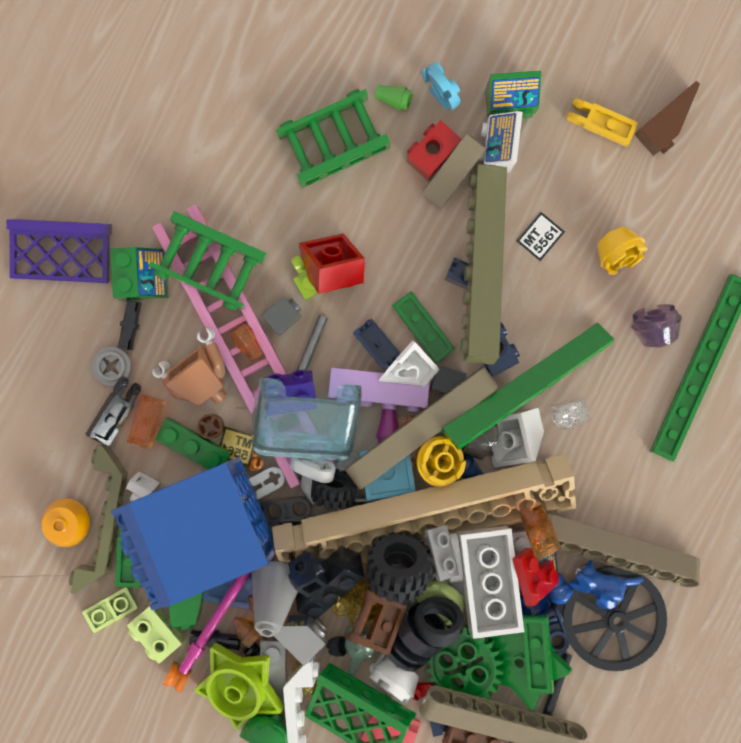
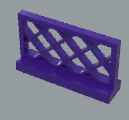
[6,219,112,283]

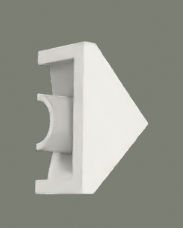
[378,340,440,388]

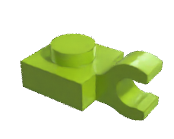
[291,255,318,300]

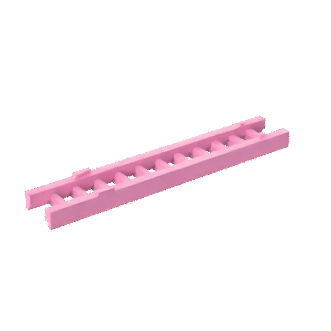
[152,204,335,488]

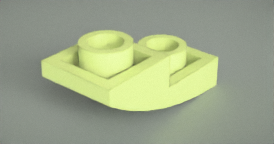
[82,587,138,633]

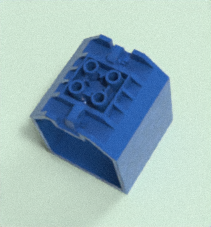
[111,456,275,610]

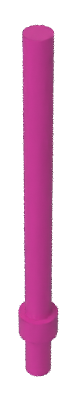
[179,572,251,674]

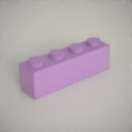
[328,368,430,412]

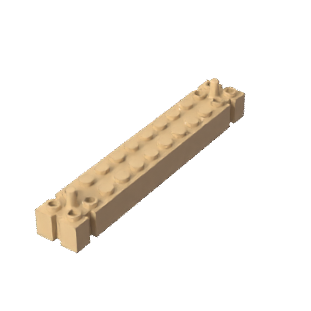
[272,454,576,564]

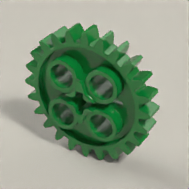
[424,624,505,700]

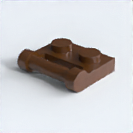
[346,589,408,655]

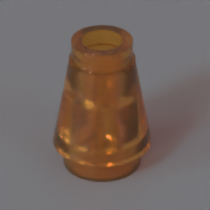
[229,323,263,361]

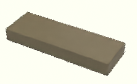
[422,133,487,208]

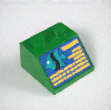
[485,70,542,119]
[110,247,169,301]

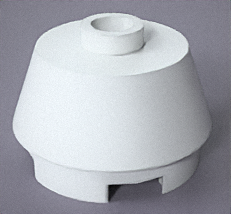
[369,657,419,705]

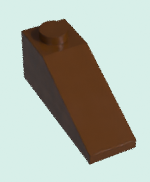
[635,81,700,156]

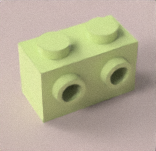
[127,601,186,664]

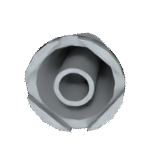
[252,561,298,637]

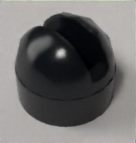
[326,636,347,657]

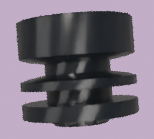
[387,602,447,672]

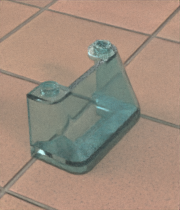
[252,378,362,460]

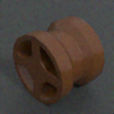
[197,414,225,439]

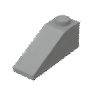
[260,636,288,710]

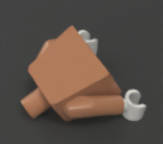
[152,327,227,405]

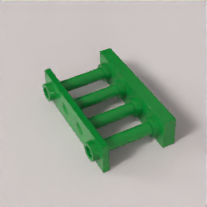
[276,89,390,188]
[148,211,267,312]

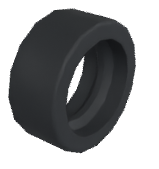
[413,596,464,647]

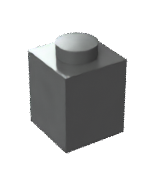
[261,297,301,336]

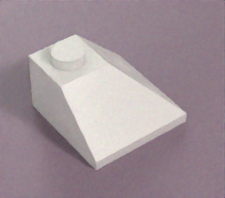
[485,408,544,468]

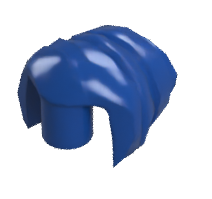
[547,572,573,604]

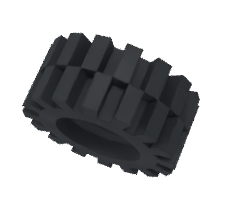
[311,469,357,510]

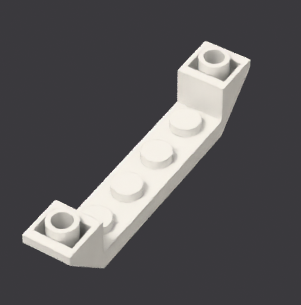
[283,656,320,743]

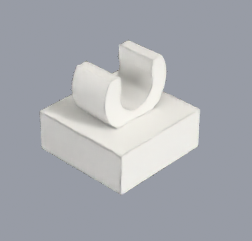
[126,471,160,501]

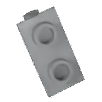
[423,525,459,582]

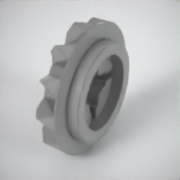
[91,347,131,386]

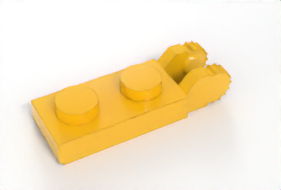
[566,98,638,147]

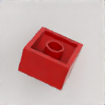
[299,233,365,294]

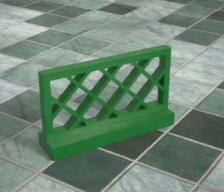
[305,663,417,743]

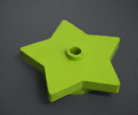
[194,643,285,730]

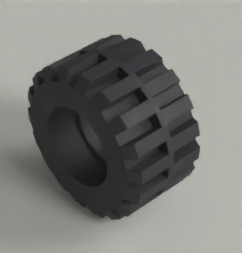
[366,532,432,603]

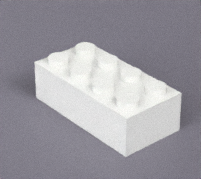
[457,526,524,639]

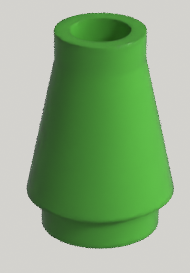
[375,85,413,111]

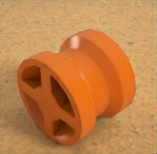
[163,661,192,693]

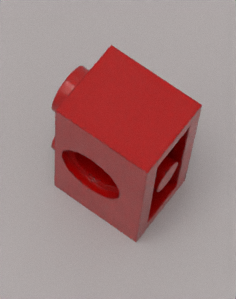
[406,120,462,181]

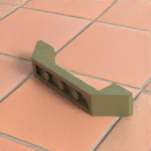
[69,444,128,594]

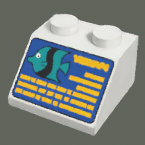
[478,111,523,173]

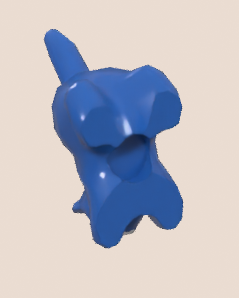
[569,560,643,609]

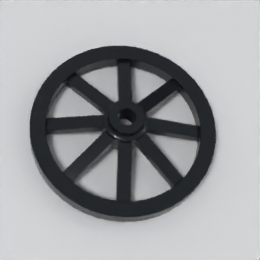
[562,566,667,671]

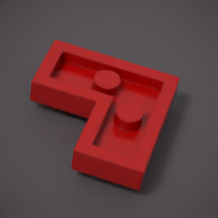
[512,548,559,606]

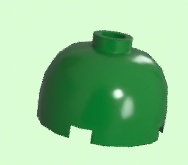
[239,714,288,743]

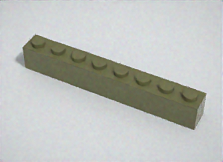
[460,164,507,365]

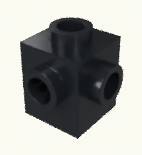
[288,551,329,598]

